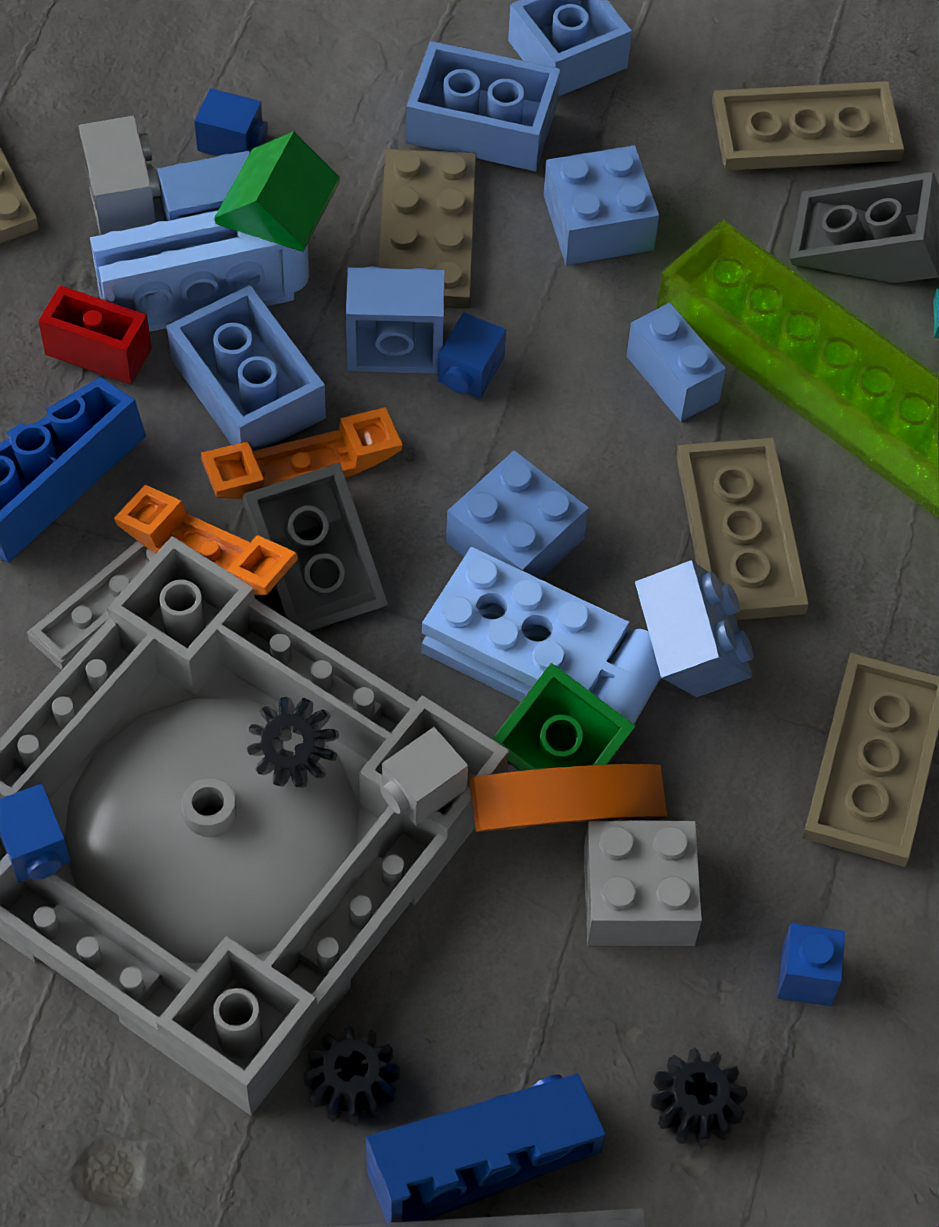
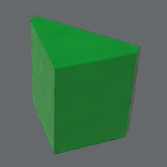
[214,131,340,252]
[492,662,635,771]

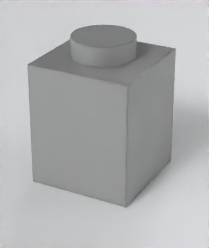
[380,727,468,825]

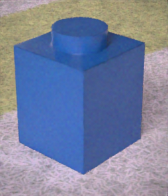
[194,88,268,156]
[438,312,506,399]
[0,783,71,882]
[777,923,845,1006]

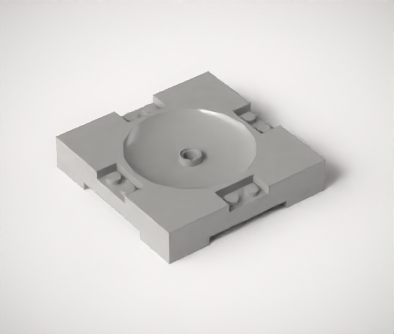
[0,536,509,1116]

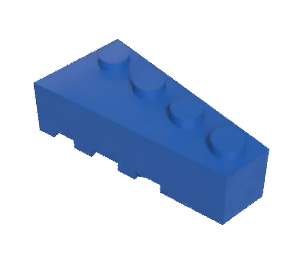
[0,377,146,563]
[366,1073,606,1223]

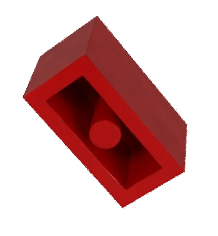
[38,285,152,385]

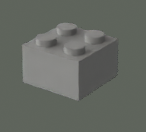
[79,115,164,235]
[584,821,702,946]

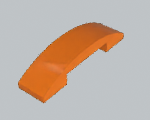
[201,407,403,499]
[114,484,298,595]
[469,764,667,832]

